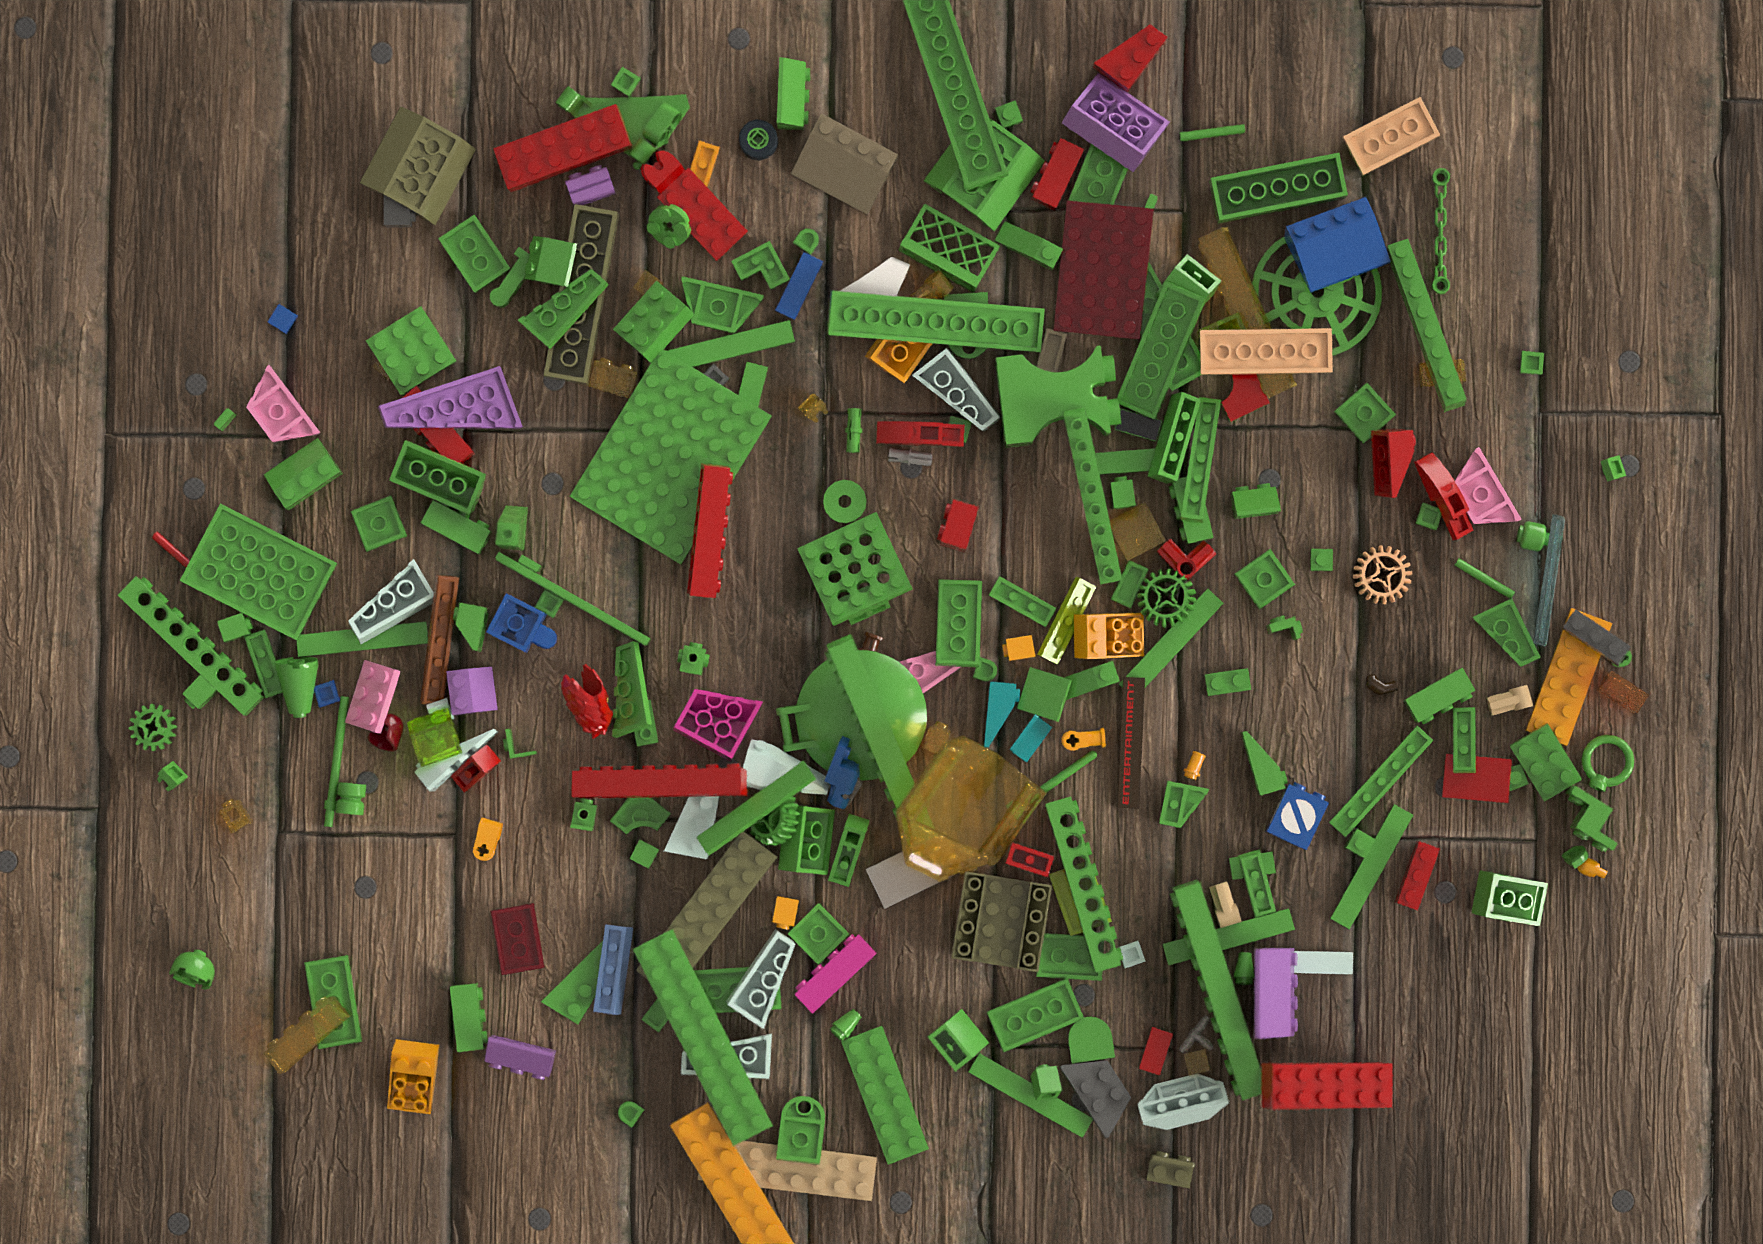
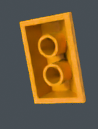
[865,339,933,383]

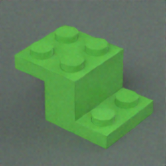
[1565,786,1618,852]

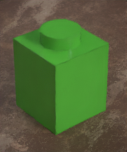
[1110,476,1136,510]
[217,613,253,643]
[182,675,218,709]
[1344,829,1376,859]
[1030,1064,1062,1101]

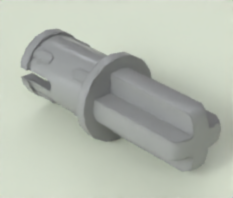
[888,448,933,466]

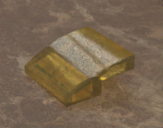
[1110,502,1166,561]

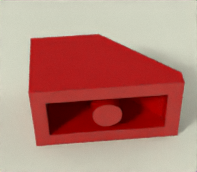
[451,745,501,793]

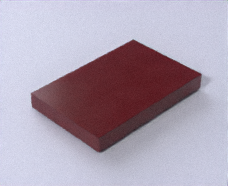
[491,903,545,975]

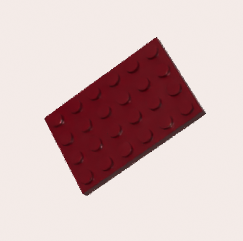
[1053,200,1154,339]

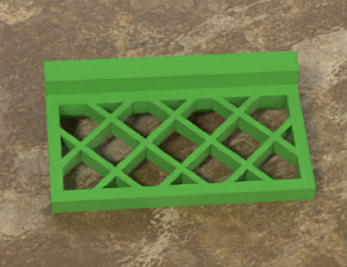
[898,204,1000,293]

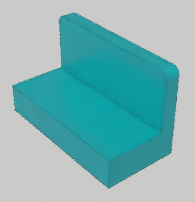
[1009,714,1053,763]

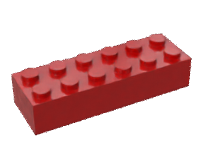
[493,104,633,192]
[1261,1062,1392,1109]

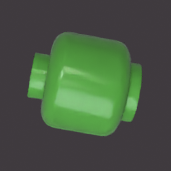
[1516,521,1550,551]

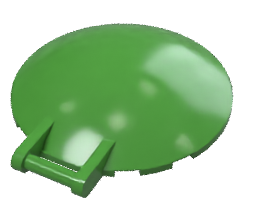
[776,650,927,780]

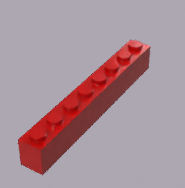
[572,764,747,799]

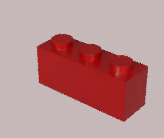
[1030,138,1084,210]
[1394,841,1440,911]

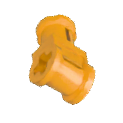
[1061,728,1106,751]

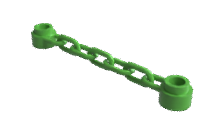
[1432,168,1450,295]

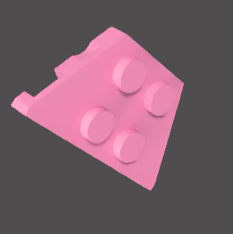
[246,365,320,442]
[1455,447,1521,524]

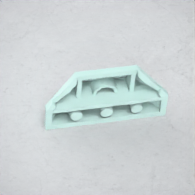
[1138,1074,1229,1130]

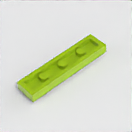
[1037,577,1096,665]

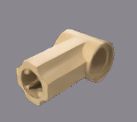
[1487,685,1533,716]
[1209,882,1241,928]

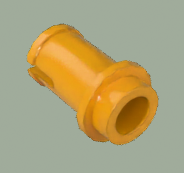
[1183,751,1206,780]

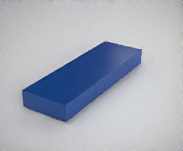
[775,252,823,320]

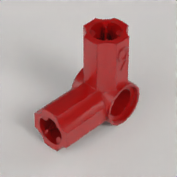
[1157,539,1216,580]

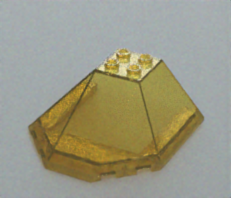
[896,736,1047,882]

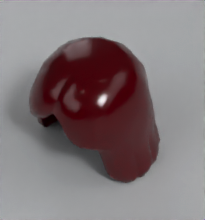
[367,713,404,752]

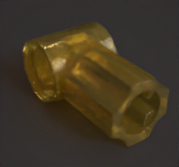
[909,270,954,299]

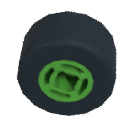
[739,119,778,161]

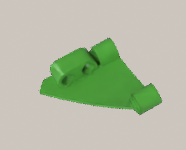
[555,86,690,165]

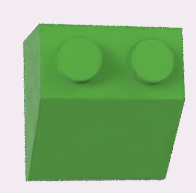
[524,236,577,287]
[1231,483,1281,519]
[453,603,490,652]

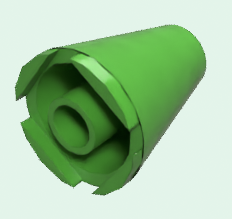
[275,657,319,718]

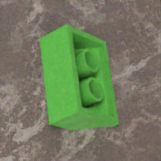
[777,57,810,130]
[264,438,343,510]
[778,806,835,875]

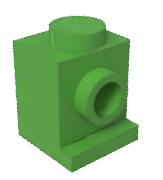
[570,798,598,831]

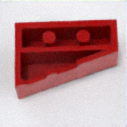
[1093,24,1168,93]

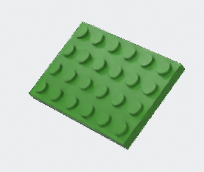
[180,504,337,641]

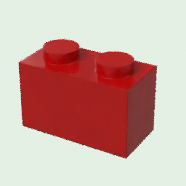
[1005,843,1054,877]

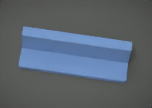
[593,924,633,1015]

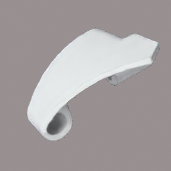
[840,257,910,296]

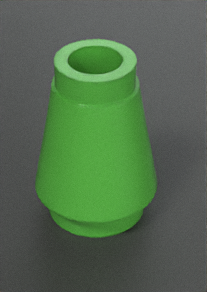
[1233,952,1255,985]
[830,1009,862,1041]

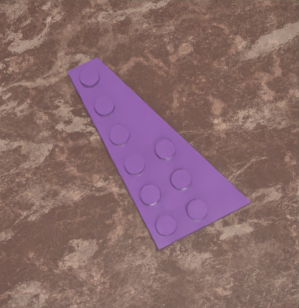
[378,366,522,429]

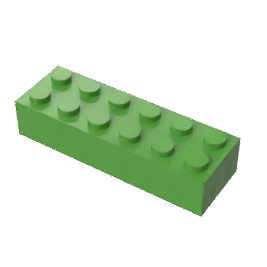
[1209,153,1348,224]

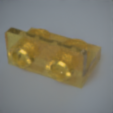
[588,358,638,399]

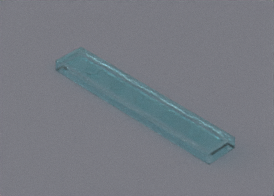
[1533,515,1565,647]

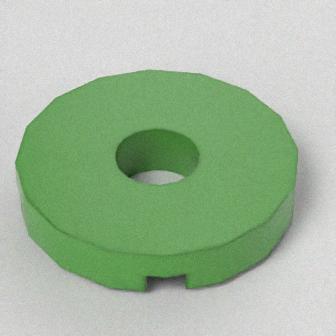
[823,480,866,523]

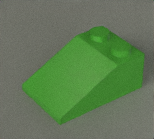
[1471,870,1548,926]

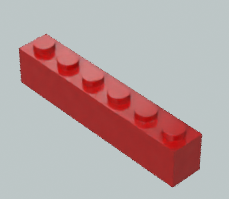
[687,463,733,598]

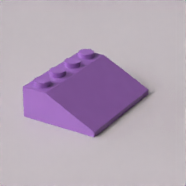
[1062,73,1170,172]
[1255,948,1298,1038]

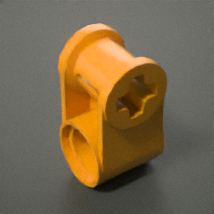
[473,817,503,861]

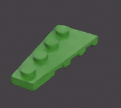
[541,941,603,1024]

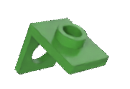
[503,729,537,759]

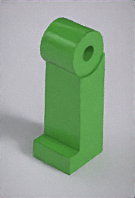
[490,247,529,308]

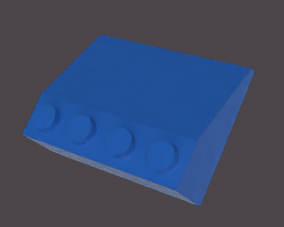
[1284,197,1391,293]

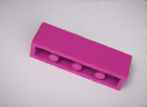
[794,934,877,1014]

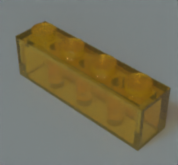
[263,996,350,1074]

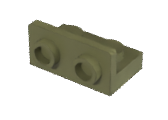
[1146,1151,1195,1188]

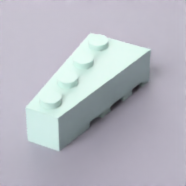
[912,348,1002,431]
[348,559,434,644]
[664,796,720,859]
[726,929,795,1029]
[681,1033,772,1079]

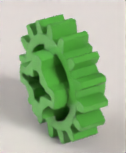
[129,704,178,751]

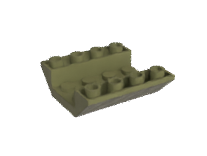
[359,106,476,225]
[951,871,1052,972]

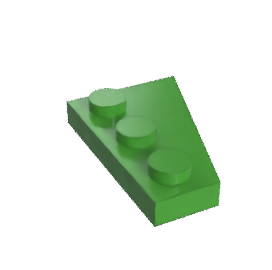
[1472,598,1541,667]

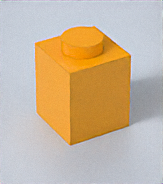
[1002,635,1035,661]
[772,896,799,930]

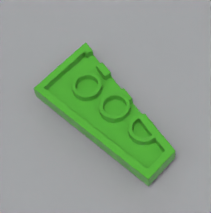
[518,269,609,349]
[612,641,652,738]

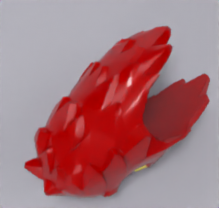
[561,664,613,739]

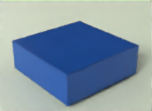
[268,304,298,334]
[314,680,340,708]

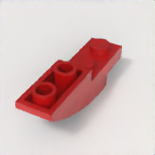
[876,421,965,447]
[1414,452,1473,540]

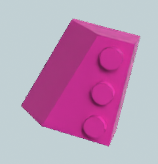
[673,689,763,762]

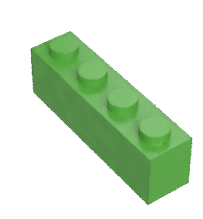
[1148,392,1201,484]

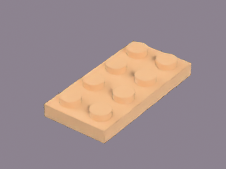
[1343,97,1440,176]

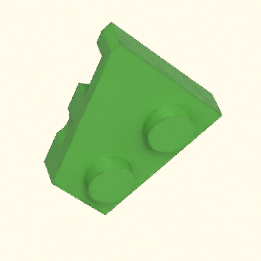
[1159,781,1209,828]

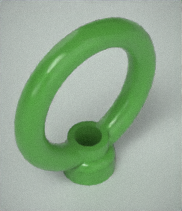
[1582,735,1634,792]

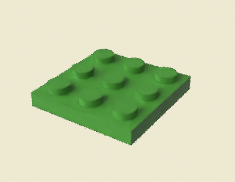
[366,306,456,396]

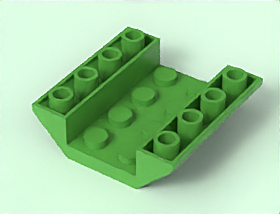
[924,119,1045,231]

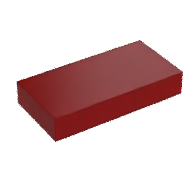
[1139,1027,1173,1075]

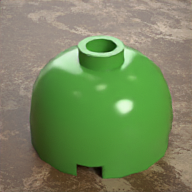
[169,949,215,989]

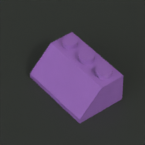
[485,1035,556,1080]

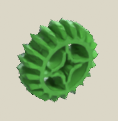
[1137,569,1196,628]
[749,790,800,846]

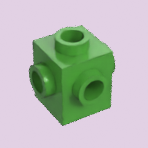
[677,642,710,676]

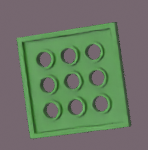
[797,512,913,626]

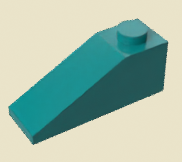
[984,681,1020,748]

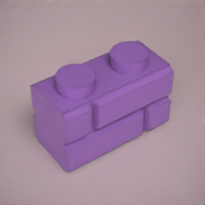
[565,165,616,205]

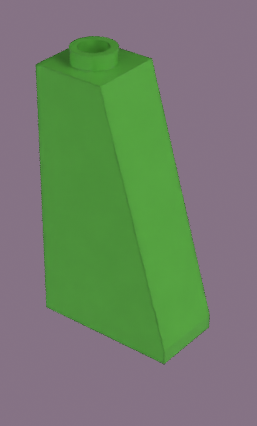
[496,505,528,551]

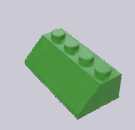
[389,440,486,514]

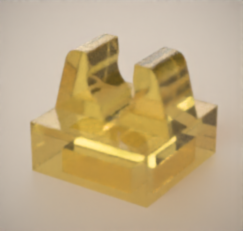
[798,393,828,423]

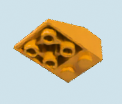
[1074,613,1144,659]
[387,1039,439,1114]

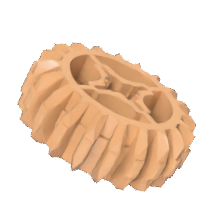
[1353,545,1412,604]

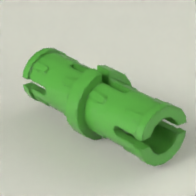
[845,408,862,453]

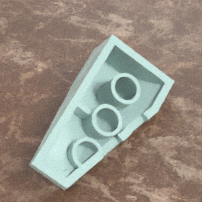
[415,729,498,791]
[743,739,830,795]

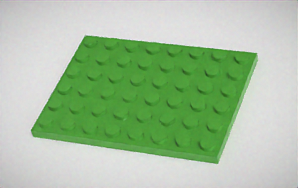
[570,350,772,565]

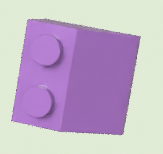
[447,667,498,716]

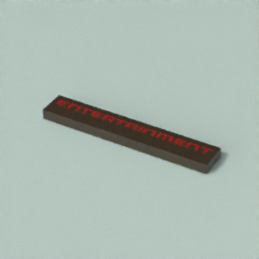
[1117,677,1145,809]

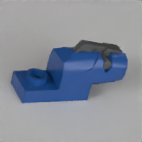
[824,736,863,809]

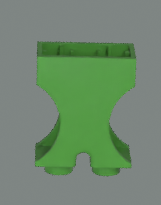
[995,346,1121,448]

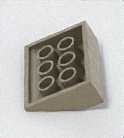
[791,113,898,215]

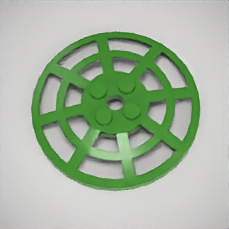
[1251,237,1382,356]

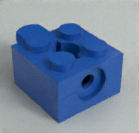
[486,593,557,653]

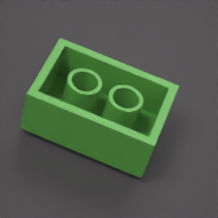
[613,281,694,363]

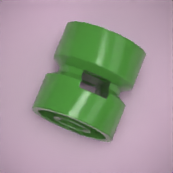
[335,782,367,815]

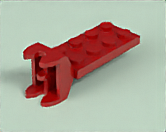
[641,151,748,261]

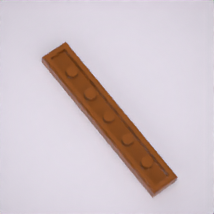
[420,575,459,705]

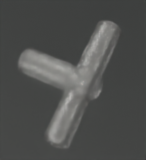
[1179,1015,1214,1054]

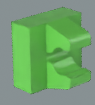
[157,761,188,791]

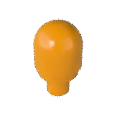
[1577,858,1607,879]

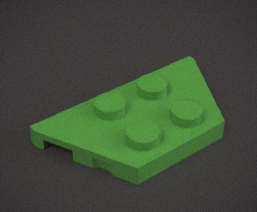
[681,276,764,334]

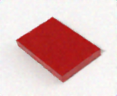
[1442,754,1512,803]

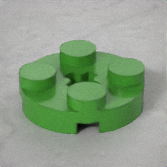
[647,204,691,249]

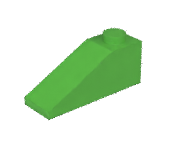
[995,222,1063,271]
[1064,661,1120,700]
[1241,731,1288,796]
[828,814,870,887]

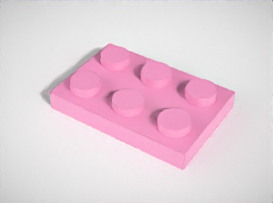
[345,660,401,734]

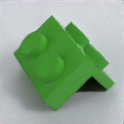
[1266,616,1303,641]

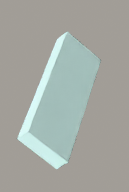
[1294,951,1353,974]

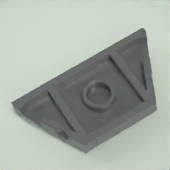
[1059,1060,1131,1139]

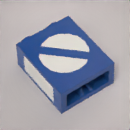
[1265,782,1329,850]

